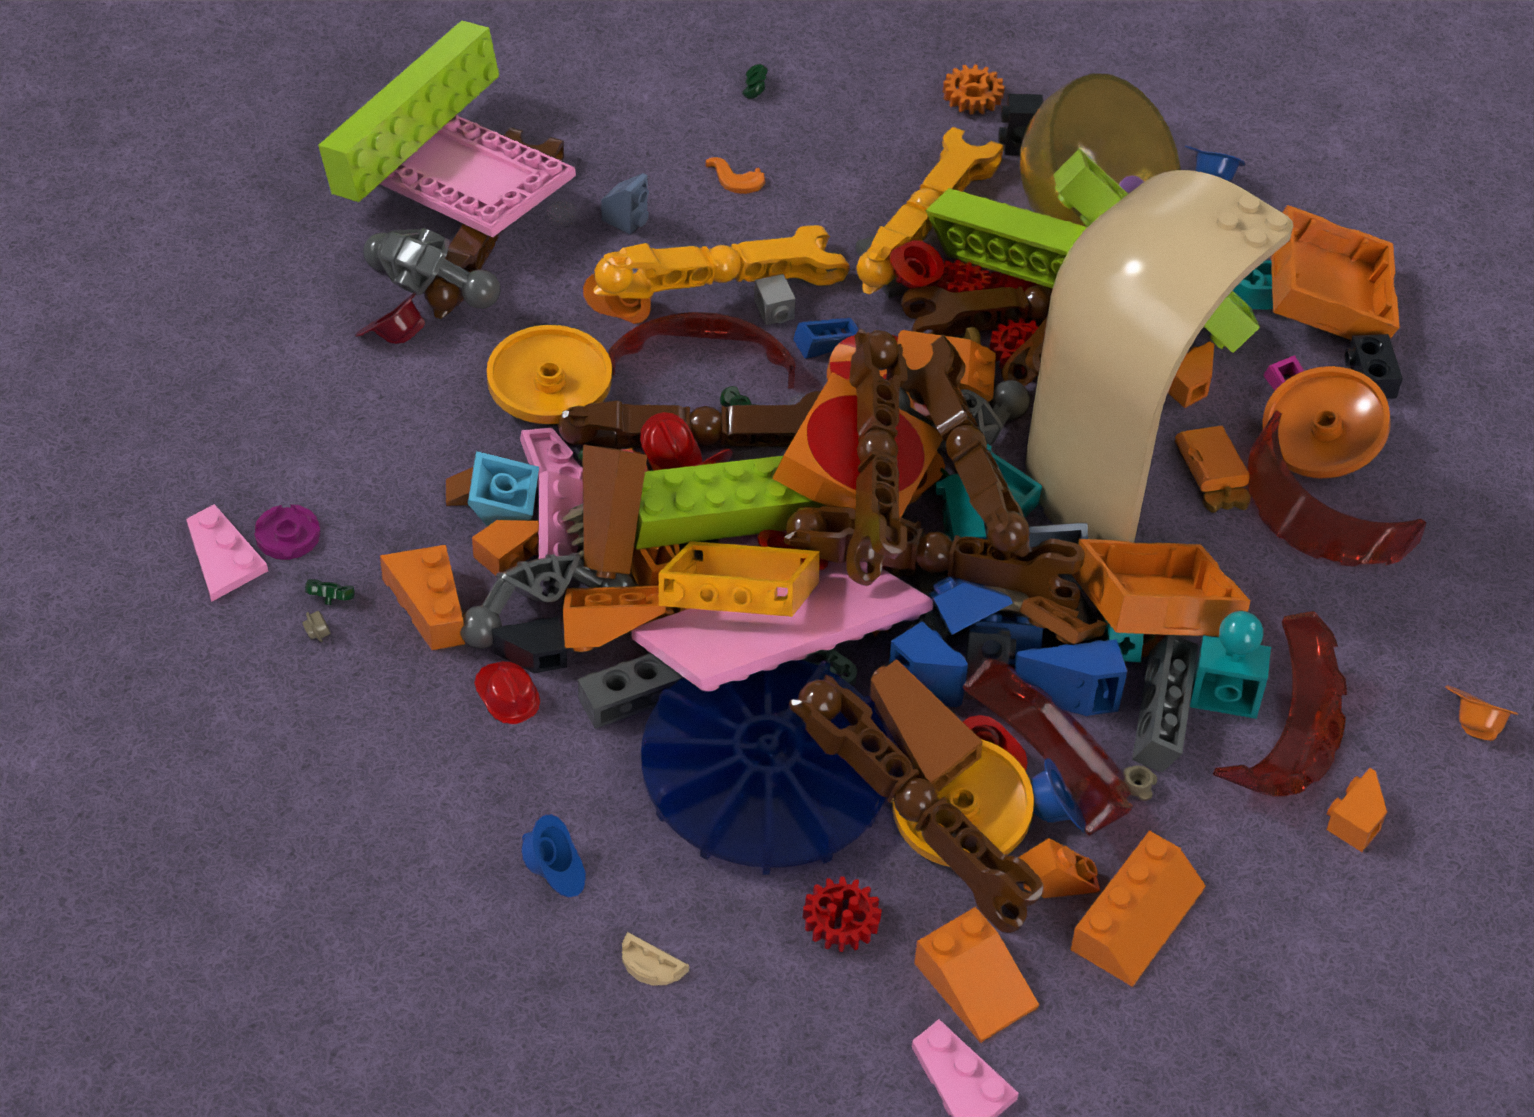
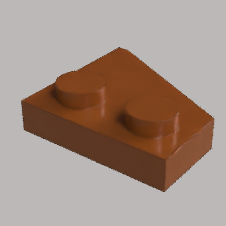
[1019,596,1108,645]

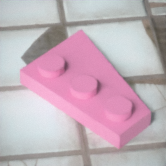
[520,428,583,491]
[539,470,583,559]
[186,504,268,602]
[912,1019,1019,1117]

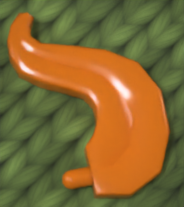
[705,157,765,194]

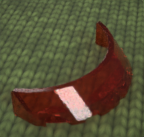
[609,312,796,389]
[1248,410,1427,567]
[1212,611,1347,797]
[963,658,1133,835]

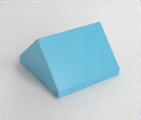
[468,451,539,526]

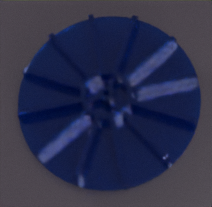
[641,660,891,875]

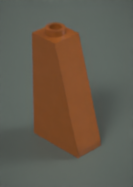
[583,445,647,579]
[870,659,983,792]

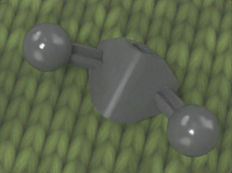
[363,228,501,309]
[899,380,1030,450]
[460,553,636,649]

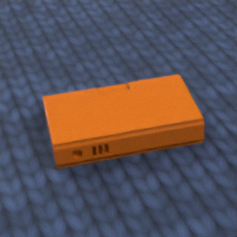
[1175,425,1250,492]

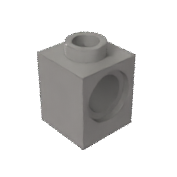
[754,274,796,325]

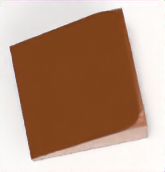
[446,467,473,506]

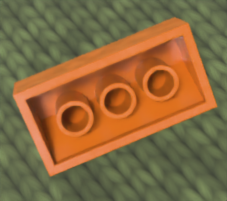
[1070,830,1206,987]

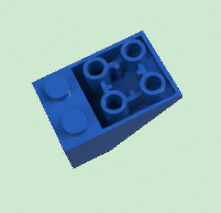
[1011,639,1127,716]

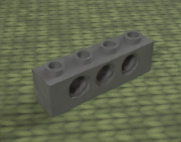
[1132,635,1199,772]
[578,652,701,729]

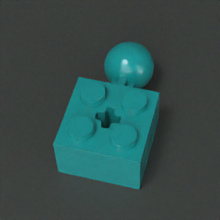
[1189,611,1271,719]

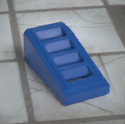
[793,318,859,359]

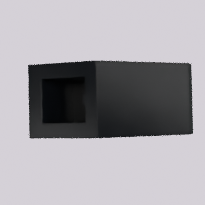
[492,617,567,674]

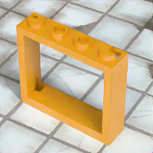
[659,541,819,617]

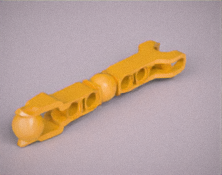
[856,127,1004,295]
[593,225,850,299]

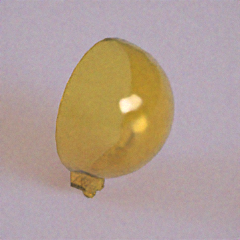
[1020,73,1181,227]

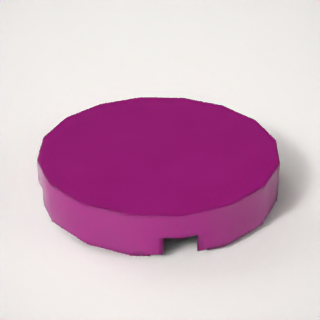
[254,504,321,560]

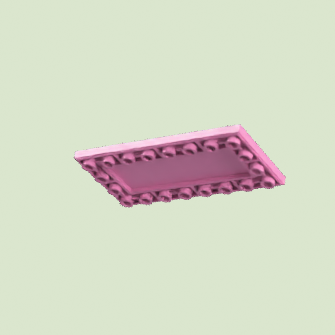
[380,115,576,237]
[631,560,933,691]

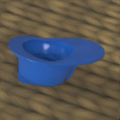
[1184,146,1245,182]
[1030,758,1090,834]
[521,814,586,898]

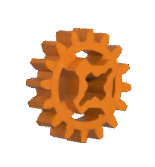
[943,64,1005,115]

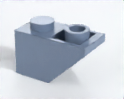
[601,173,649,234]

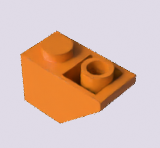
[1168,341,1214,408]
[472,520,539,576]
[1326,768,1387,852]
[1018,838,1100,898]

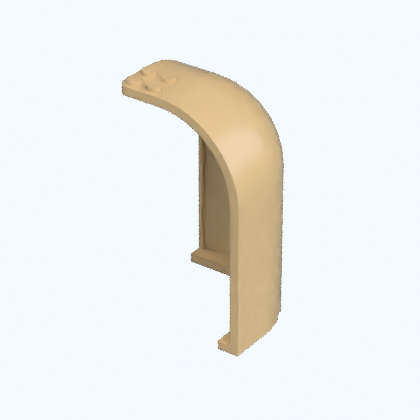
[1025,170,1293,542]

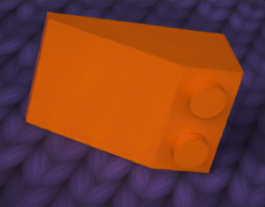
[898,330,996,402]
[563,585,666,652]
[914,907,1039,1043]

